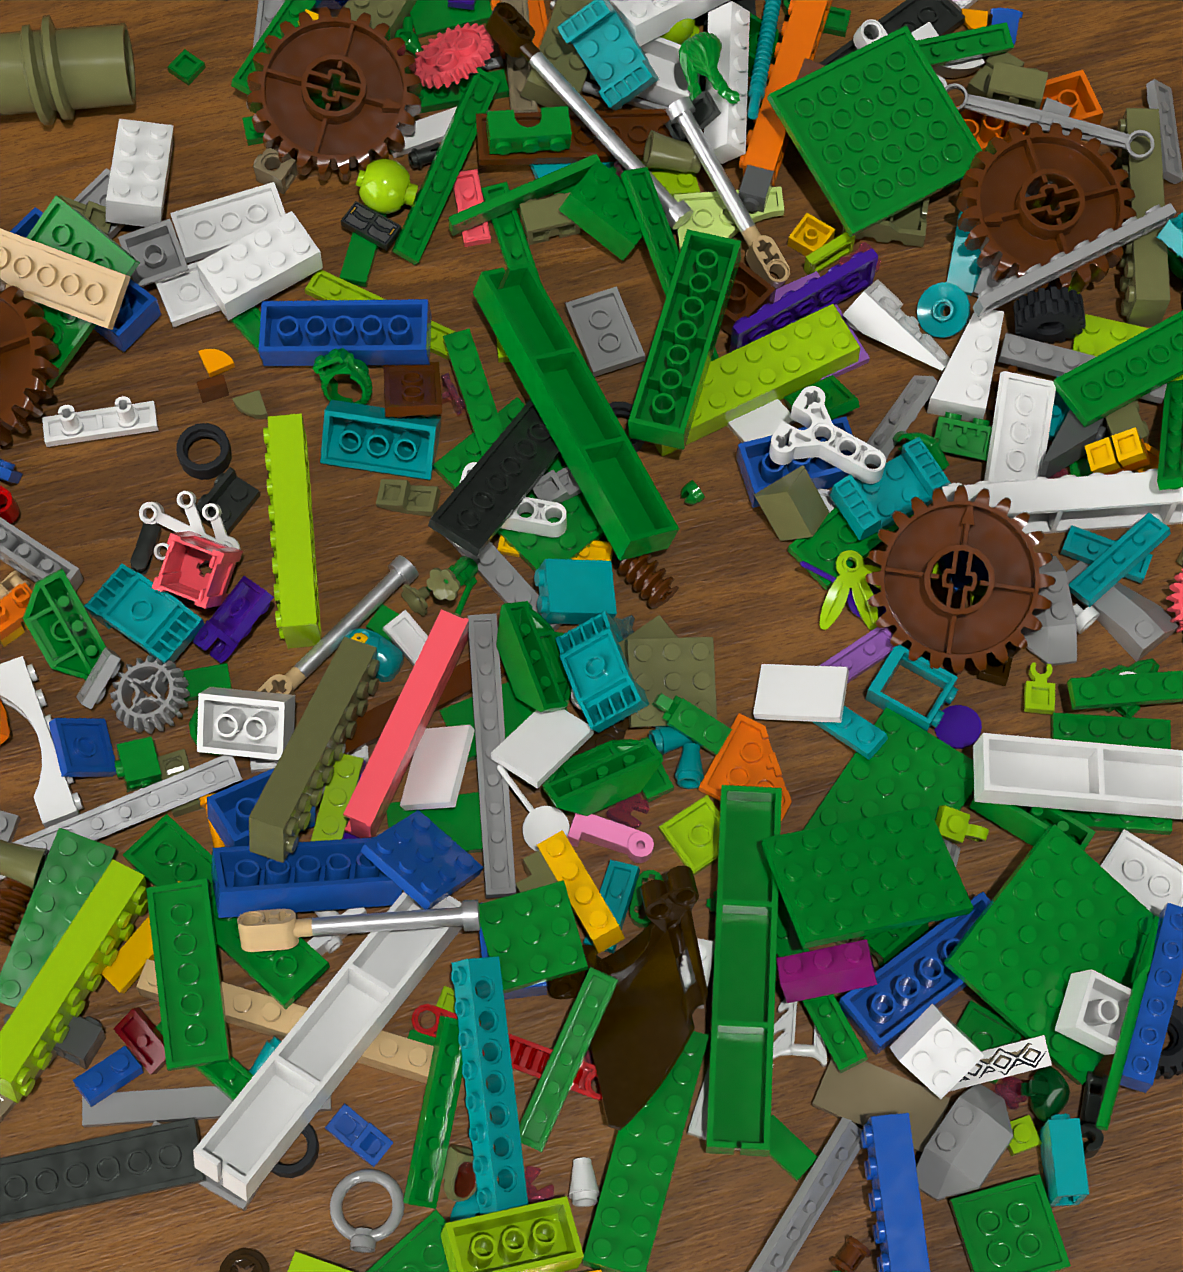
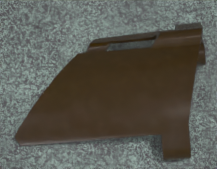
[547,866,708,1130]

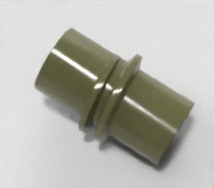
[0,15,136,126]

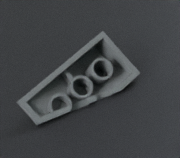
[1066,561,1179,662]

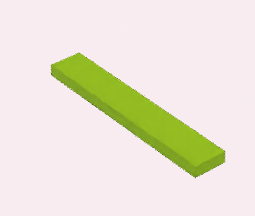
[305,269,456,361]

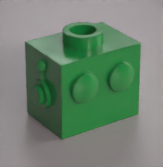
[114,736,162,792]

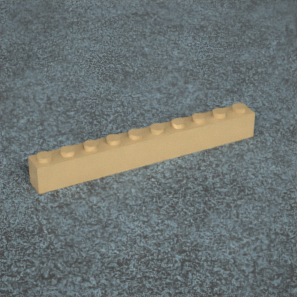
[136,959,434,1084]

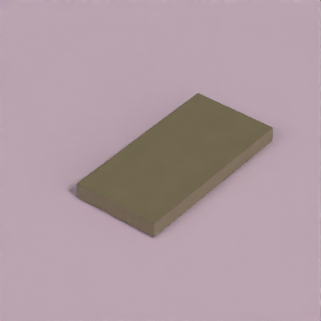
[812,1058,950,1155]

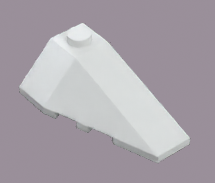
[843,279,950,371]

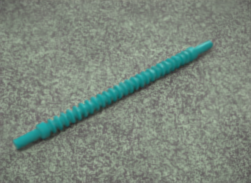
[747,0,781,119]

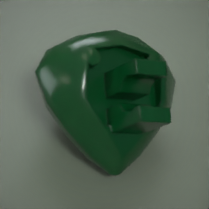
[1021,1066,1070,1123]

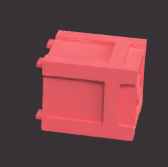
[152,531,243,609]

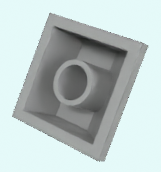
[118,219,189,287]

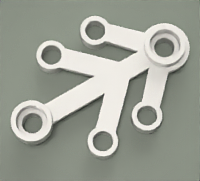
[139,491,241,566]

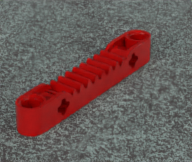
[411,1004,603,1101]

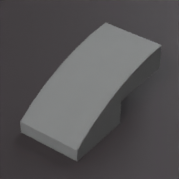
[532,466,582,503]

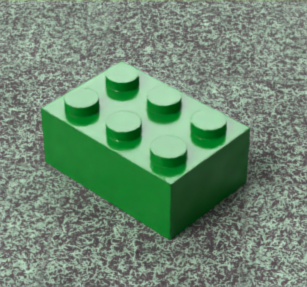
[559,159,643,261]

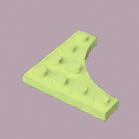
[674,187,784,252]

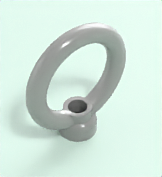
[330,1169,405,1253]

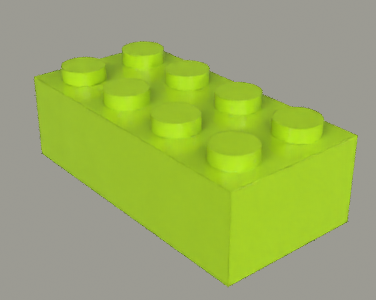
[440,1196,584,1272]

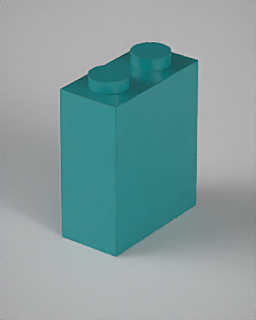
[534,559,617,624]
[1038,1114,1089,1207]

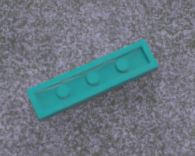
[1069,513,1171,607]

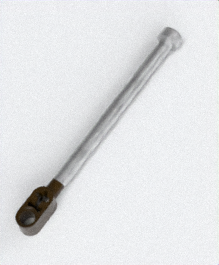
[485,2,693,230]

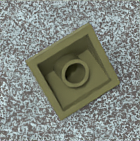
[754,465,829,541]

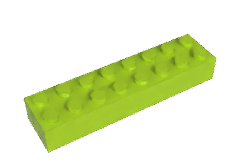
[654,304,860,457]
[263,413,322,649]
[0,859,148,1103]

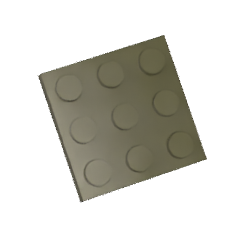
[625,637,717,728]

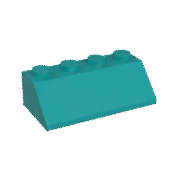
[320,400,442,480]

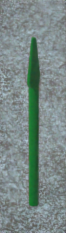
[1095,915,1159,1131]

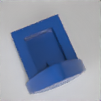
[990,8,1023,45]

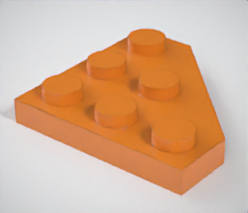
[698,713,792,823]

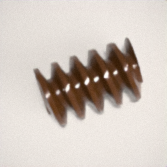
[618,553,679,608]
[0,877,33,946]

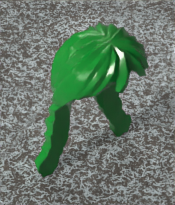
[679,32,740,104]

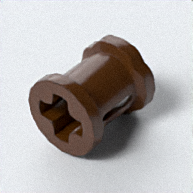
[831,1236,872,1272]

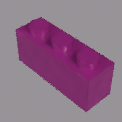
[776,939,878,1003]

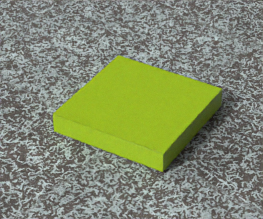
[658,795,720,876]

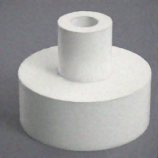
[1073,604,1100,634]

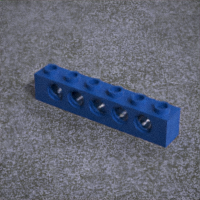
[1120,903,1183,1093]

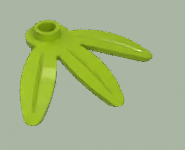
[820,550,881,631]

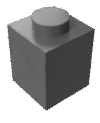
[739,165,774,213]

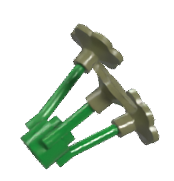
[401,556,478,618]

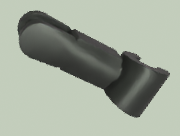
[1080,1071,1108,1159]

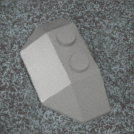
[1021,556,1077,666]
[916,1084,1014,1201]

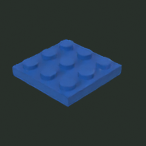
[360,810,484,910]

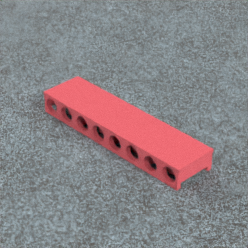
[343,609,469,838]

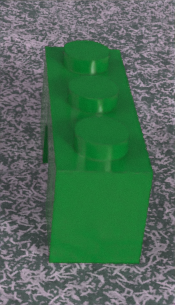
[486,106,572,155]

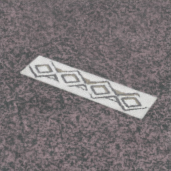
[949,1035,1052,1092]

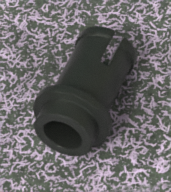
[408,142,440,169]

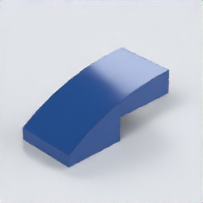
[324,1103,394,1167]

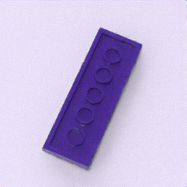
[729,248,879,353]

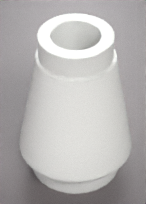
[569,1157,600,1207]

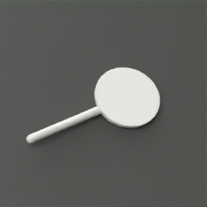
[497,765,570,851]

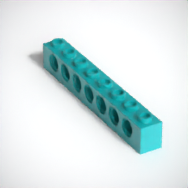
[451,956,528,1215]

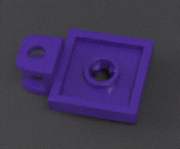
[193,576,274,663]

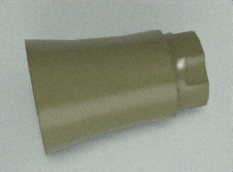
[642,130,702,173]
[0,840,47,889]

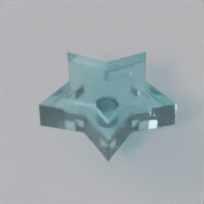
[613,615,635,639]

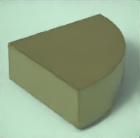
[232,390,268,419]

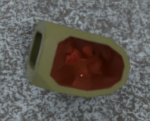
[443,1145,477,1202]

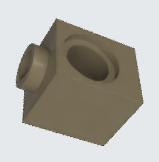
[253,148,298,194]

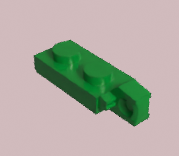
[652,693,732,755]

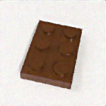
[384,361,442,418]

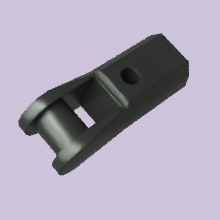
[130,523,162,575]

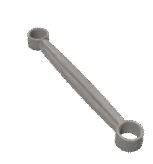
[945,83,1155,160]

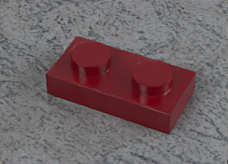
[113,1007,166,1075]

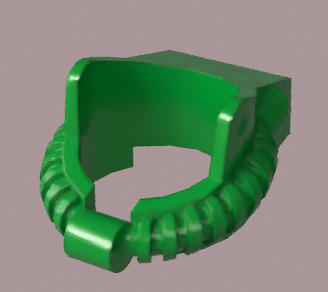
[312,348,373,405]

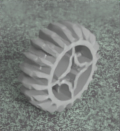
[110,655,190,734]

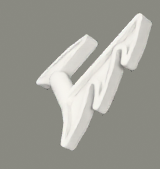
[773,998,827,1067]

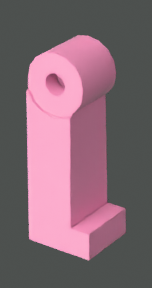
[567,813,654,863]

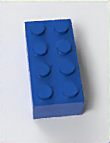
[736,416,857,508]

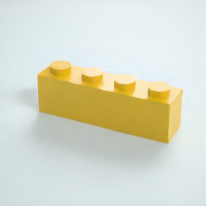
[537,830,625,954]

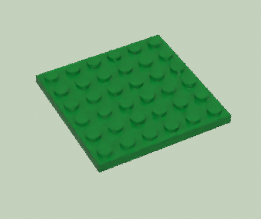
[767,25,983,237]
[943,824,1155,1085]

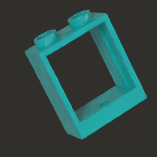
[865,645,959,732]

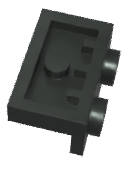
[196,467,261,536]

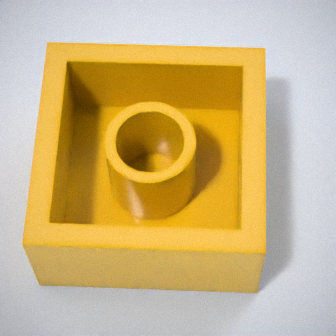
[787,213,835,256]

